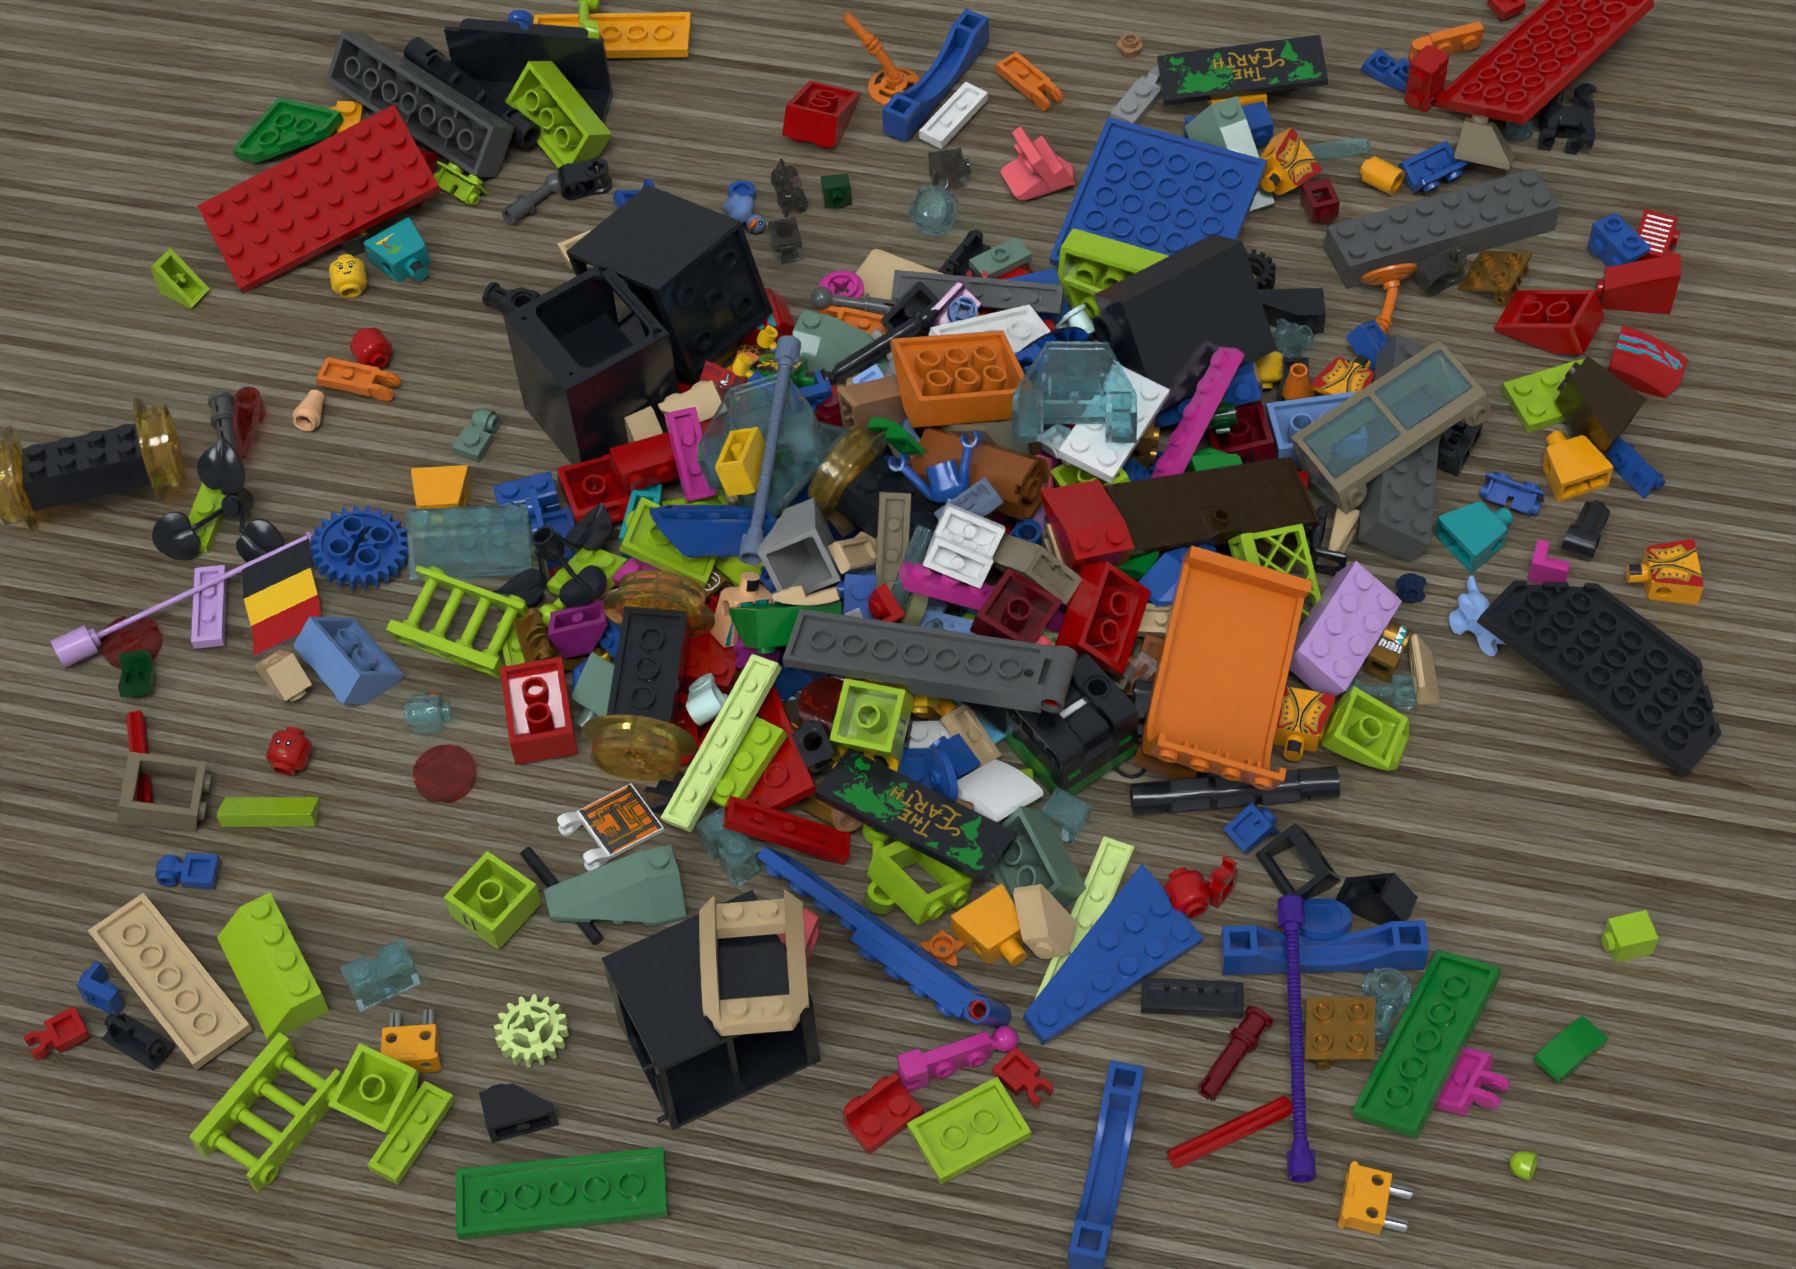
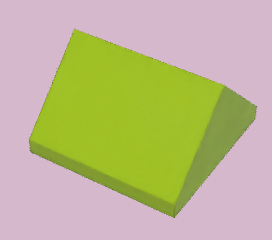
[328,1043,419,1134]

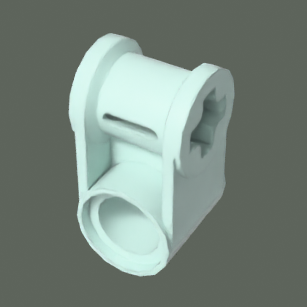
[1055,304,1095,349]
[686,673,728,726]

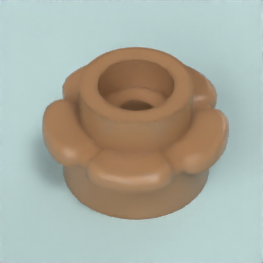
[1117,33,1143,58]

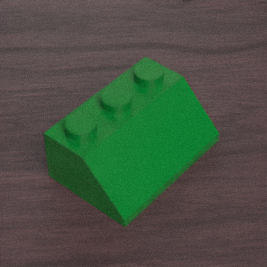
[729,601,842,654]

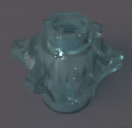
[1272,318,1314,358]

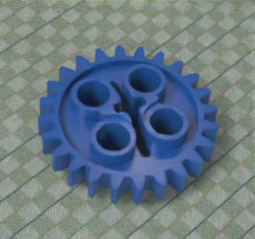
[310,505,410,590]

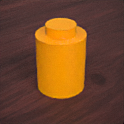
[1360,156,1405,196]

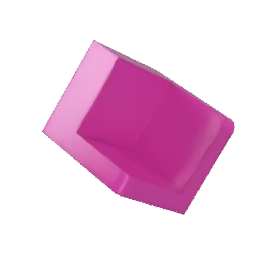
[1527,539,1570,584]

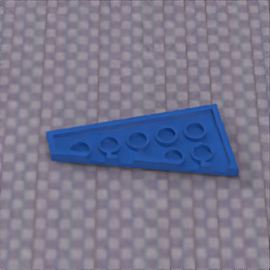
[1023,863,1203,1045]

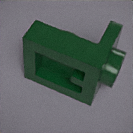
[821,173,852,208]

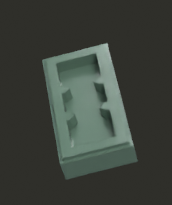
[969,236,1032,279]

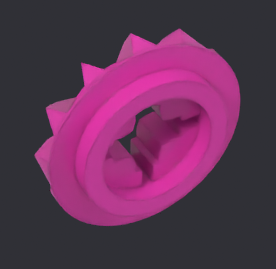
[819,270,864,307]

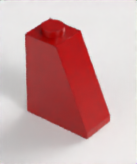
[1595,254,1681,314]

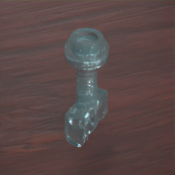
[1344,675,1416,709]

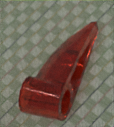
[233,386,267,460]

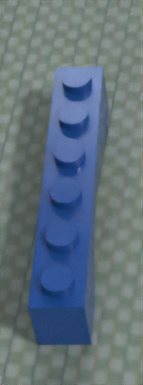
[882,9,989,142]
[1220,920,1429,975]
[1068,1060,1145,1269]

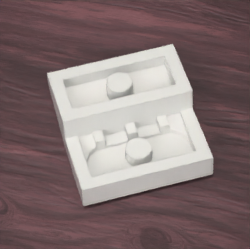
[922,502,1006,589]
[957,759,1043,822]

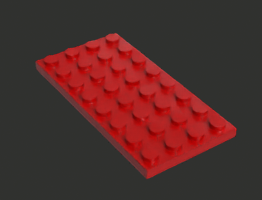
[1434,0,1654,124]
[197,105,441,294]

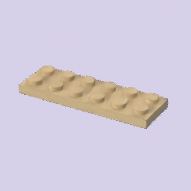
[88,893,252,1070]

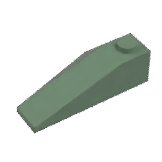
[1185,96,1275,214]
[792,309,889,373]

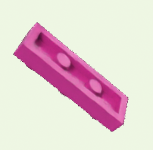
[664,407,717,502]

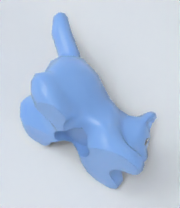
[1449,575,1505,657]

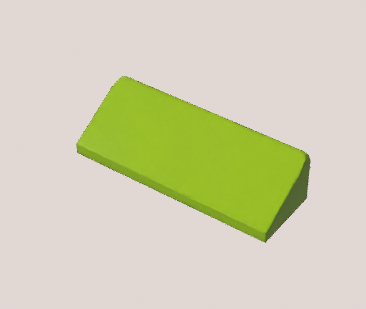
[217,797,320,827]

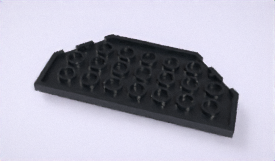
[1477,580,1722,778]

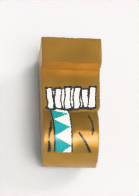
[1363,621,1413,683]

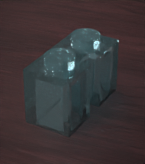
[696,807,763,888]
[340,939,421,1012]

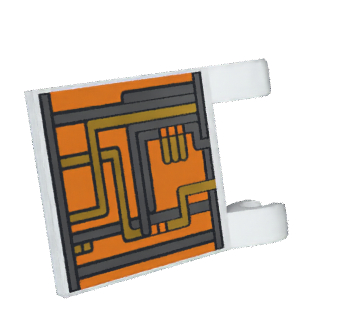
[557,783,664,871]

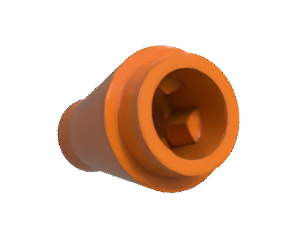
[1281,363,1311,401]

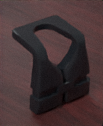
[1310,506,1347,576]

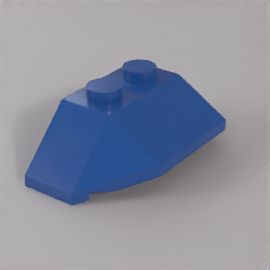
[649,505,777,558]
[1138,543,1220,606]

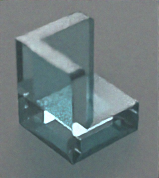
[1042,787,1091,845]

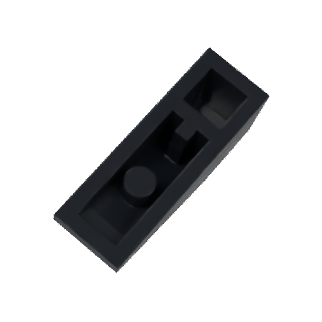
[1258,288,1326,334]

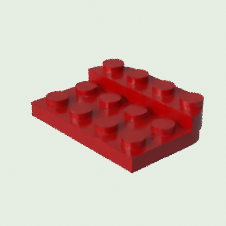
[697,685,817,812]

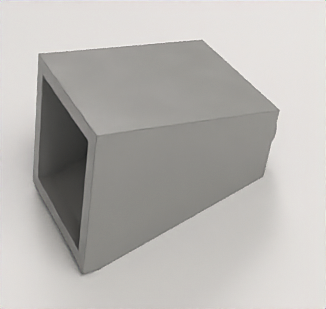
[758,497,841,604]

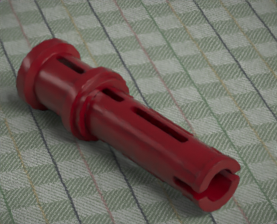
[1196,1005,1273,1101]

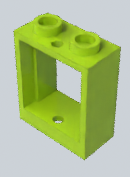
[866,841,973,925]

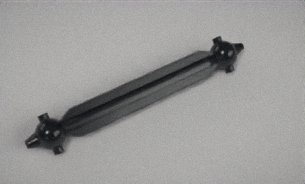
[820,307,939,386]

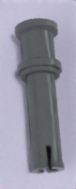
[208,391,239,456]

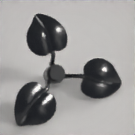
[152,437,285,562]
[492,502,613,608]

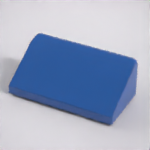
[1346,320,1389,377]

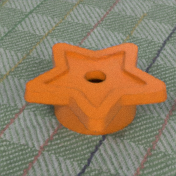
[921,929,964,967]

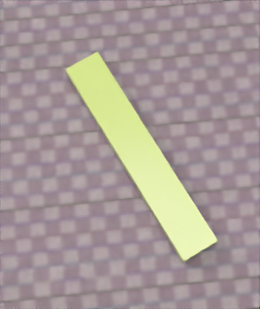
[661,654,782,832]
[1035,836,1134,999]

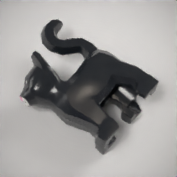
[1538,83,1597,155]

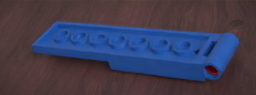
[757,846,1011,1029]

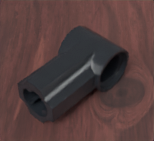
[1561,500,1610,560]

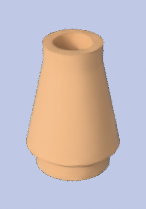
[292,390,325,432]

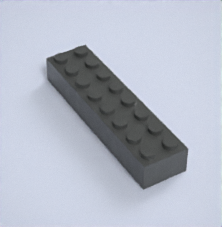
[326,31,515,177]
[1324,168,1560,289]
[1358,334,1443,562]

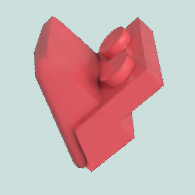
[1000,126,1076,201]

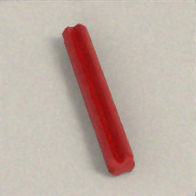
[126,710,153,803]
[1167,1096,1293,1169]

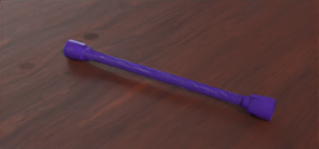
[1277,895,1316,1183]

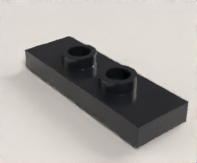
[1141,977,1244,1018]

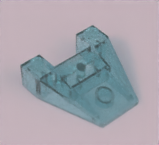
[1012,341,1137,444]
[697,373,825,490]

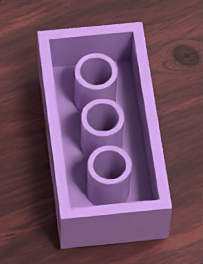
[1289,561,1402,696]

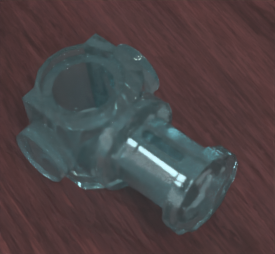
[1362,967,1413,1041]

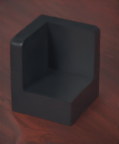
[644,771,685,814]

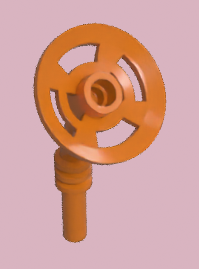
[842,12,920,106]
[1360,263,1418,335]

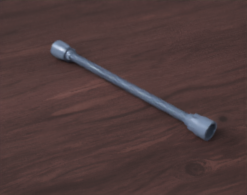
[738,335,801,565]

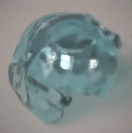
[908,185,958,235]

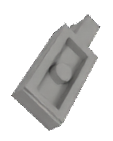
[1110,66,1162,125]

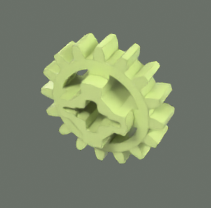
[494,994,569,1067]

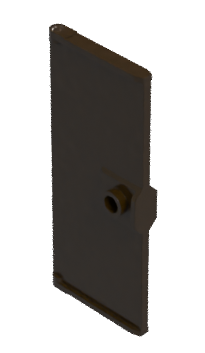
[1103,457,1319,555]

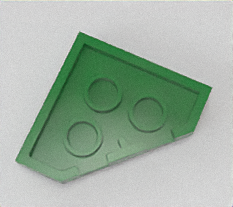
[232,97,344,163]

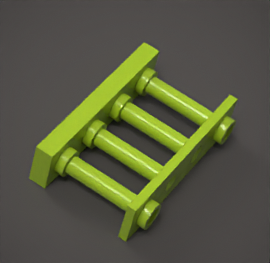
[386,565,528,679]
[189,1032,343,1193]

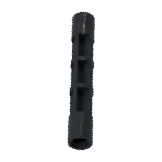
[404,37,541,148]
[1130,766,1340,816]

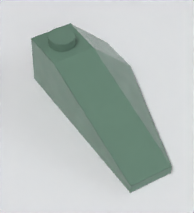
[543,845,687,926]

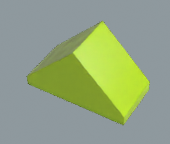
[150,248,210,309]

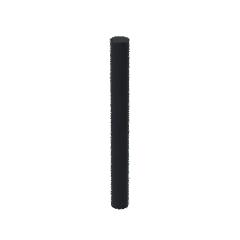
[521,847,603,945]

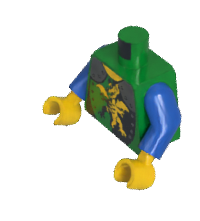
[732,325,815,400]

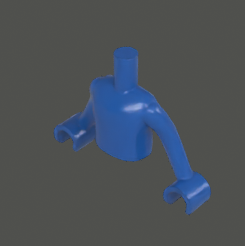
[888,430,983,504]

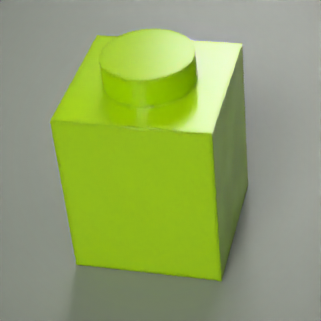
[1601,910,1659,963]

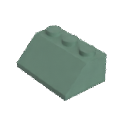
[992,806,1086,908]

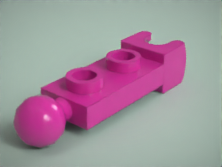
[896,1026,1019,1092]

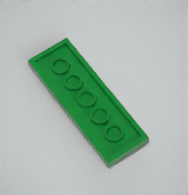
[1352,949,1502,1139]
[456,1147,668,1240]

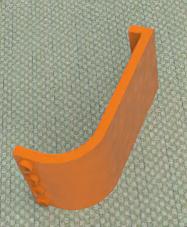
[1142,545,1313,791]

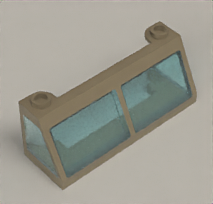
[1291,340,1493,514]

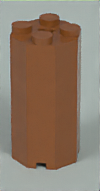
[909,426,1050,520]

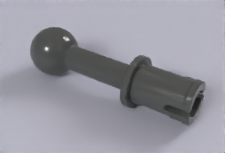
[501,172,561,224]
[810,287,894,315]

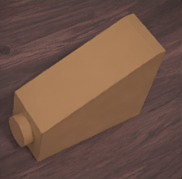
[837,375,908,447]

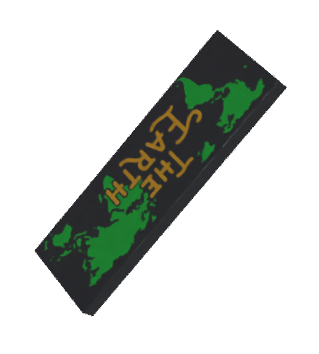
[1157,35,1328,106]
[815,748,1017,885]

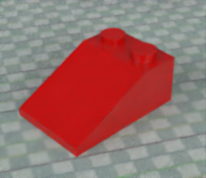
[782,80,861,149]
[1494,290,1605,355]
[1039,479,1134,574]
[681,623,741,696]
[500,656,578,765]

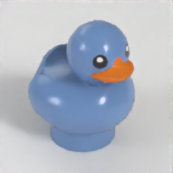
[722,192,765,233]

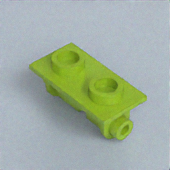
[433,160,489,205]

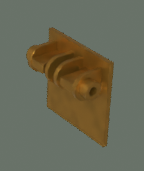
[1458,250,1533,305]
[513,608,583,671]
[1305,997,1376,1070]

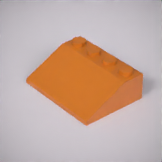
[890,330,1033,428]

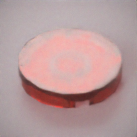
[100,614,163,669]
[798,677,844,732]
[413,744,477,803]

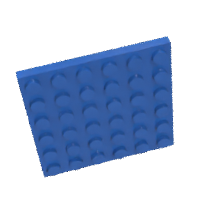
[1049,117,1267,266]

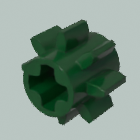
[1207,397,1237,434]

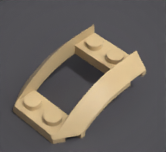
[699,889,809,1036]

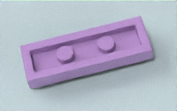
[191,565,227,649]

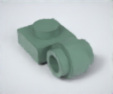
[452,408,500,463]

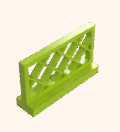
[1228,523,1321,632]

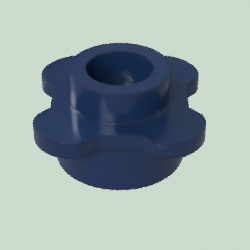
[1395,573,1427,603]

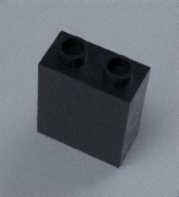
[1093,234,1277,412]

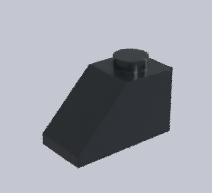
[879,281,940,331]
[1335,872,1418,925]
[479,1083,559,1143]

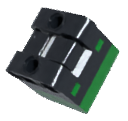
[1005,652,1139,803]

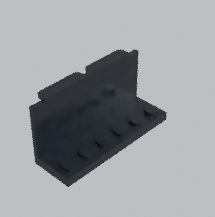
[444,18,613,125]

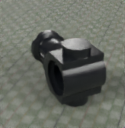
[482,282,541,315]

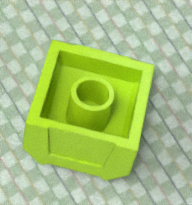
[1321,686,1409,771]

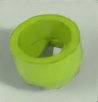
[1510,1150,1538,1181]

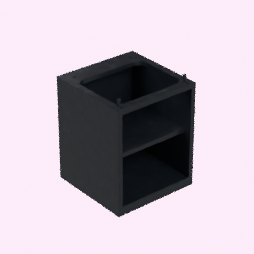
[566,185,773,381]
[503,261,679,465]
[602,890,821,1130]

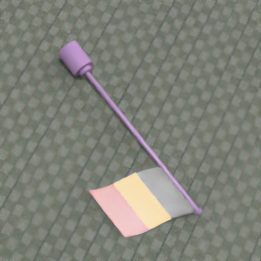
[50,532,321,668]

